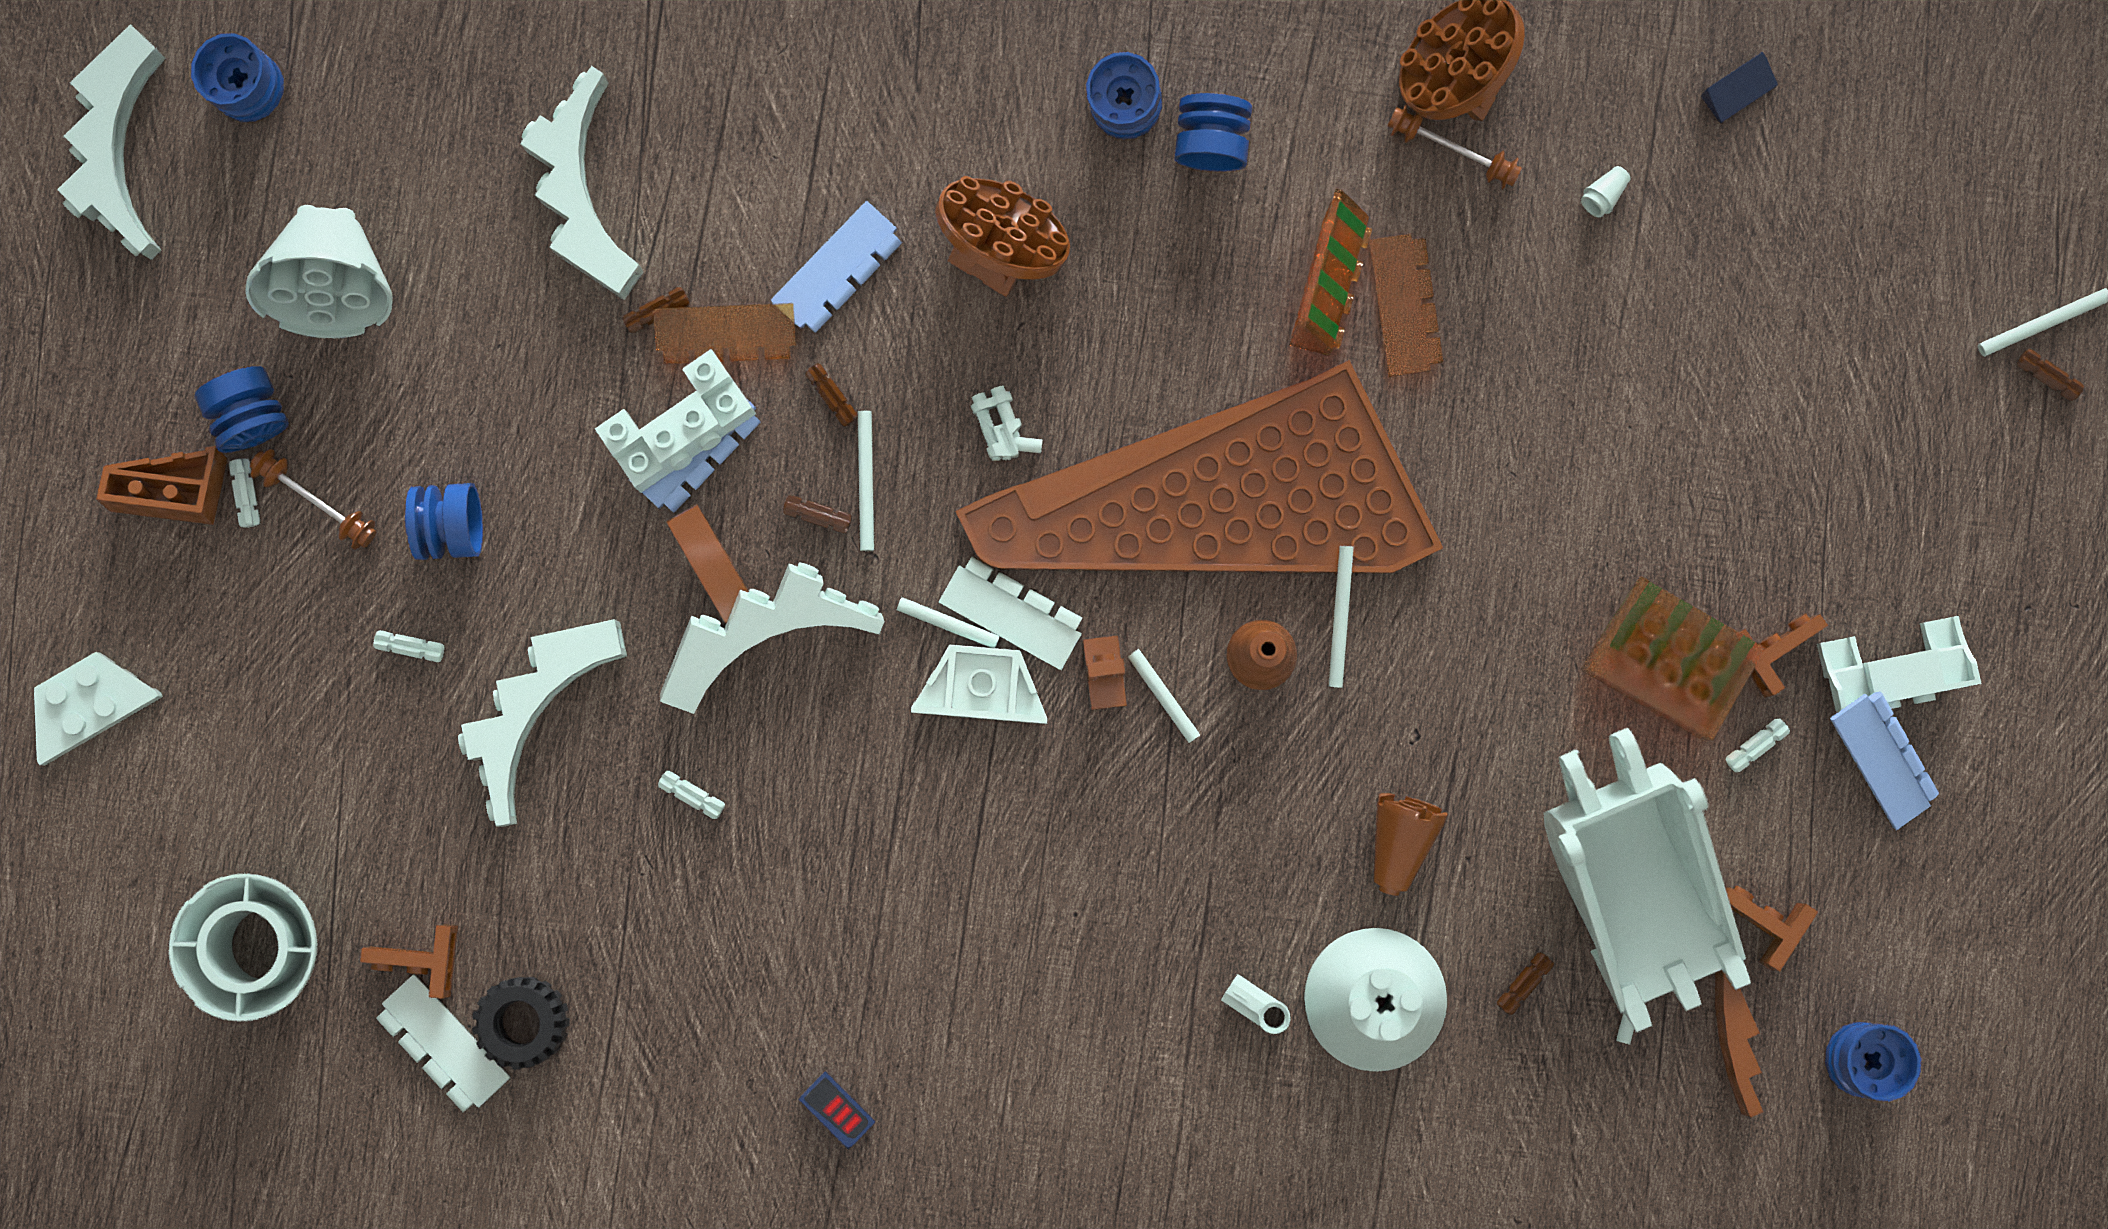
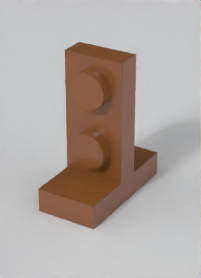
[1726,613,1828,697]
[1083,636,1127,710]
[1725,885,1818,972]
[360,924,458,999]

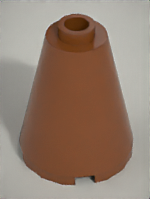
[1226,620,1297,690]
[1373,793,1448,896]

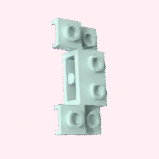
[595,349,756,493]
[1817,616,1981,712]

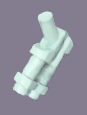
[971,386,1042,461]

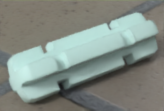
[229,459,260,528]
[373,630,444,662]
[1725,718,1790,772]
[658,771,725,819]

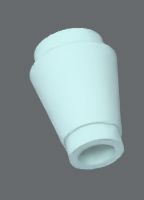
[1581,166,1631,217]

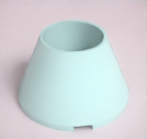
[169,874,317,1021]

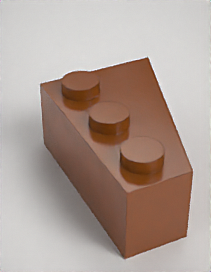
[96,446,228,525]

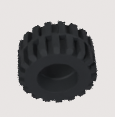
[472,977,570,1069]

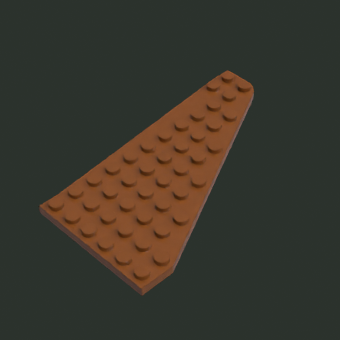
[955,360,1443,574]

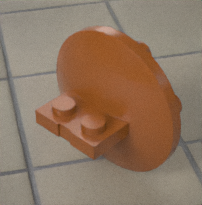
[1399,0,1525,121]
[935,176,1070,297]

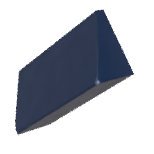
[1701,52,1778,124]

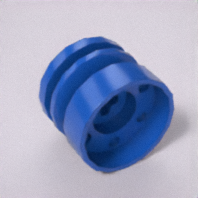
[191,33,284,122]
[1086,52,1162,139]
[1174,93,1252,171]
[194,366,289,453]
[405,483,483,560]
[1825,1022,1921,1101]

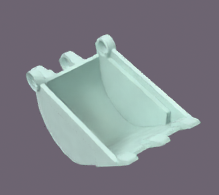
[1544,728,1751,1032]

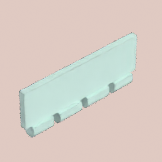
[939,557,1082,670]
[376,974,511,1112]

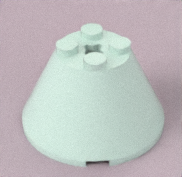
[246,205,393,338]
[1304,928,1447,1071]

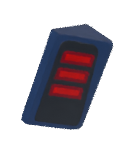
[798,1071,876,1149]

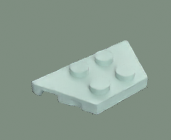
[911,645,1047,724]
[34,652,163,766]

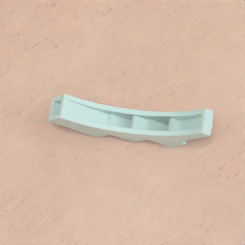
[57,24,166,260]
[520,66,644,300]
[660,563,884,714]
[458,619,627,827]

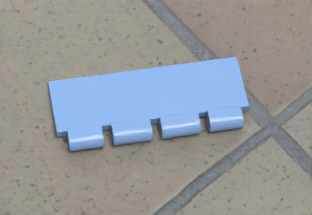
[771,201,902,333]
[629,400,761,513]
[1830,692,1939,830]

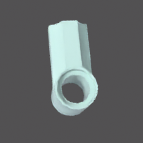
[1221,974,1290,1034]

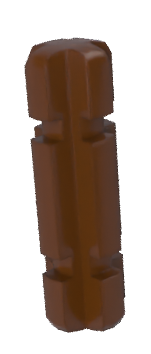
[622,287,689,333]
[2017,349,2084,401]
[805,363,858,426]
[783,495,852,534]
[1497,953,1554,1015]

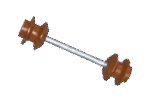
[1387,104,1522,190]
[249,449,376,550]

